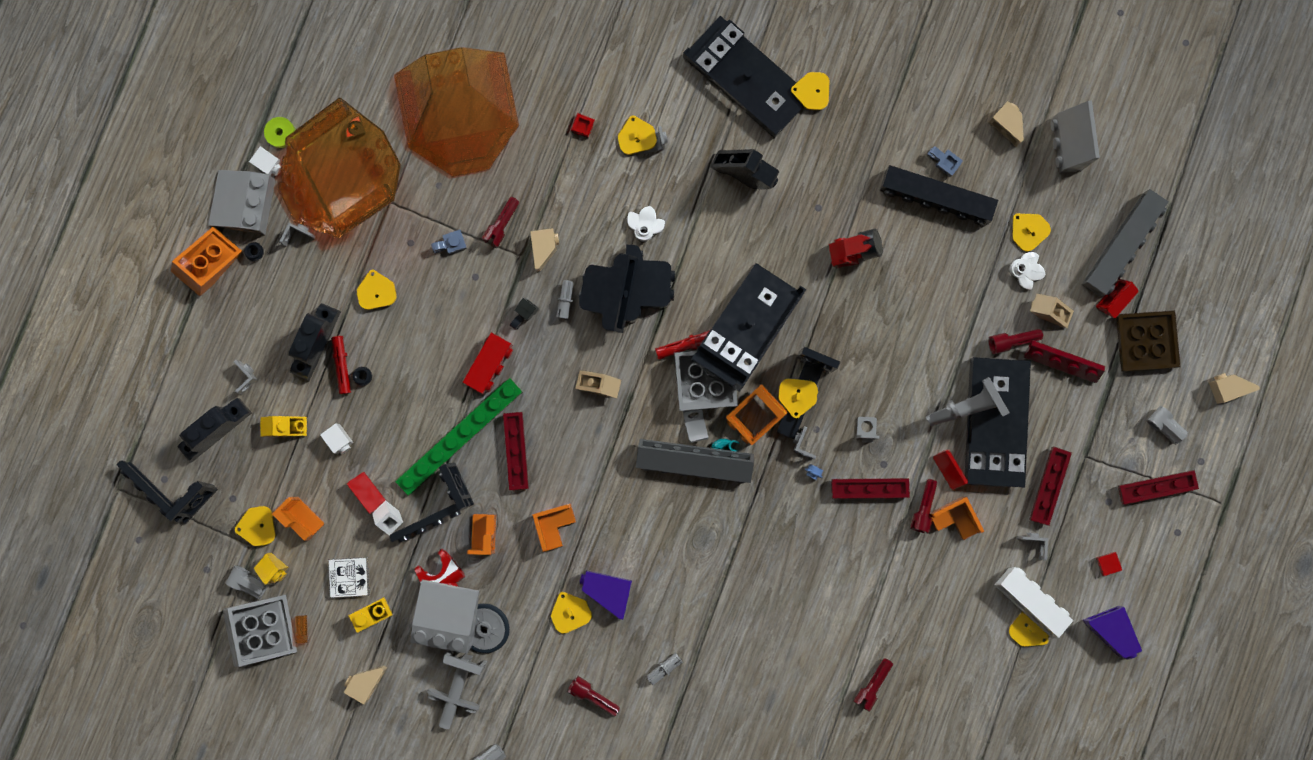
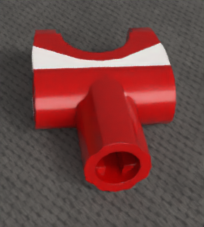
[414,548,465,587]

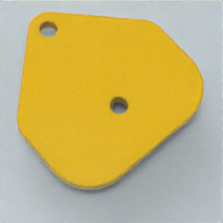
[791,72,830,110]
[618,115,657,155]
[1012,213,1051,252]
[357,270,397,310]
[778,379,818,418]
[235,506,276,546]
[551,592,592,633]
[1009,611,1049,647]

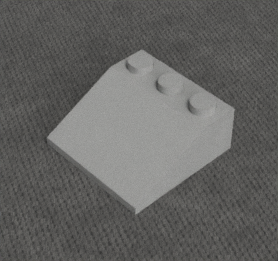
[1050,100,1100,173]
[208,170,275,235]
[674,351,738,411]
[410,580,479,654]
[223,595,297,667]

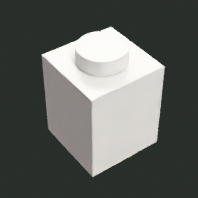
[249,146,284,177]
[320,423,353,455]
[372,500,403,535]

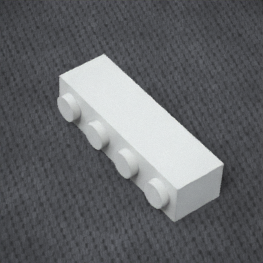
[994,567,1073,638]

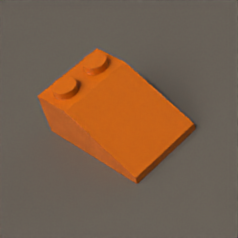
[171,226,242,296]

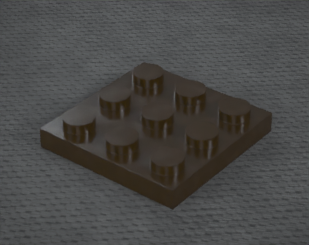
[1116,310,1181,372]

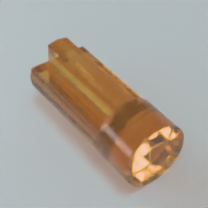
[295,615,308,644]

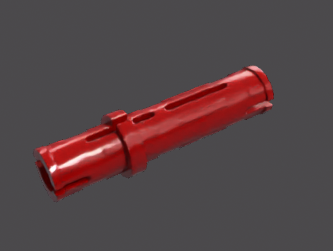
[655,330,709,360]
[331,336,351,394]

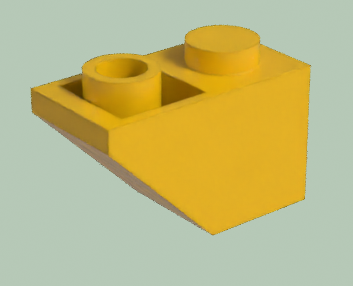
[260,416,307,437]
[253,553,289,585]
[348,597,393,633]

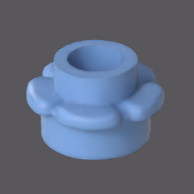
[805,464,823,480]

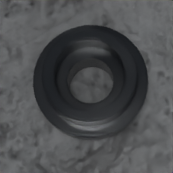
[244,242,264,261]
[353,367,372,386]

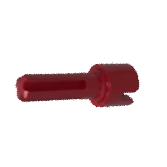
[481,197,519,249]
[988,329,1044,354]
[910,479,937,534]
[853,658,893,712]
[567,676,620,717]

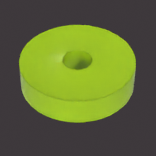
[264,117,296,148]

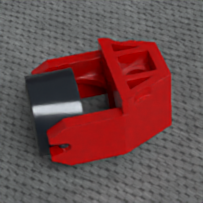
[828,229,883,268]

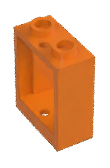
[726,384,787,445]

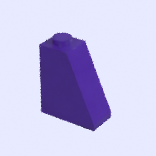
[579,570,632,620]
[1083,606,1142,660]

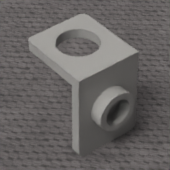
[643,126,668,154]
[279,223,316,246]
[234,360,258,395]
[683,409,708,443]
[856,417,880,443]
[793,426,816,459]
[1017,533,1048,561]

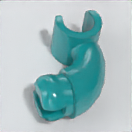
[711,439,740,452]

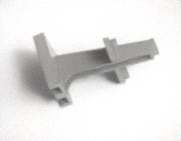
[926,377,1010,427]
[427,650,487,729]

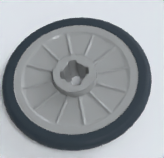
[471,603,510,653]

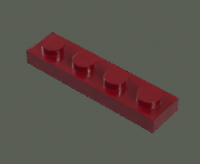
[1024,340,1105,383]
[503,412,529,490]
[1029,447,1072,526]
[1118,470,1199,504]
[831,478,910,498]

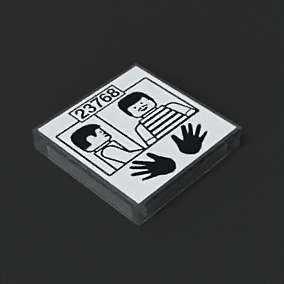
[328,557,370,598]

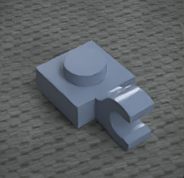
[927,146,963,177]
[431,230,467,254]

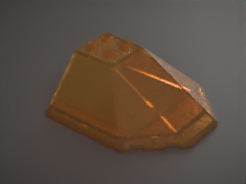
[394,47,519,177]
[278,97,401,238]

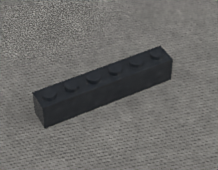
[880,165,998,226]

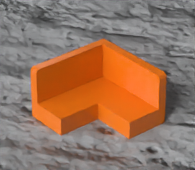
[272,497,325,541]
[930,497,984,540]
[532,503,576,552]
[467,514,496,555]

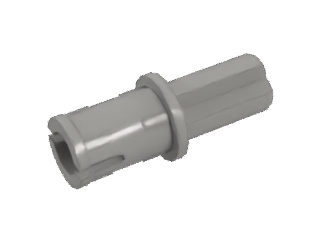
[556,280,573,319]
[647,652,683,685]

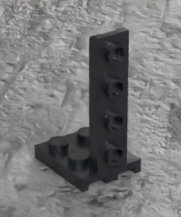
[776,347,840,439]
[116,460,218,524]
[390,463,474,543]

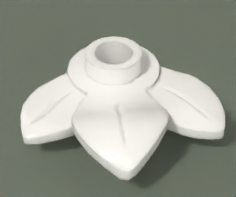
[627,206,665,242]
[1010,252,1046,290]

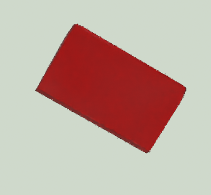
[1096,279,1139,318]
[933,449,968,489]
[346,472,386,514]

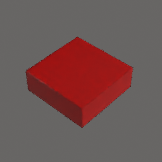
[571,113,595,138]
[1096,552,1122,576]

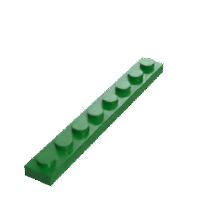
[395,378,523,496]

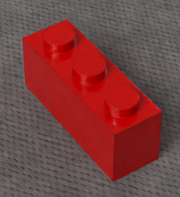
[463,332,513,395]

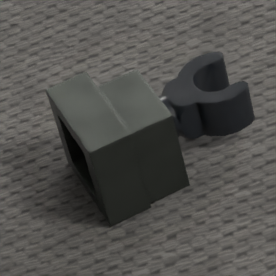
[510,298,539,330]

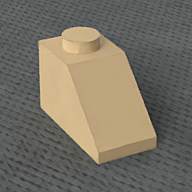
[988,101,1024,147]
[530,228,560,272]
[1030,294,1074,328]
[575,370,621,398]
[1208,373,1260,404]
[344,666,387,704]

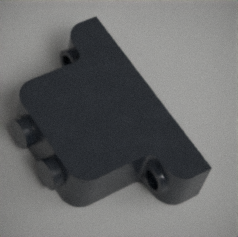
[710,149,779,189]
[625,244,675,323]
[579,254,638,333]
[288,303,341,381]
[177,398,252,462]

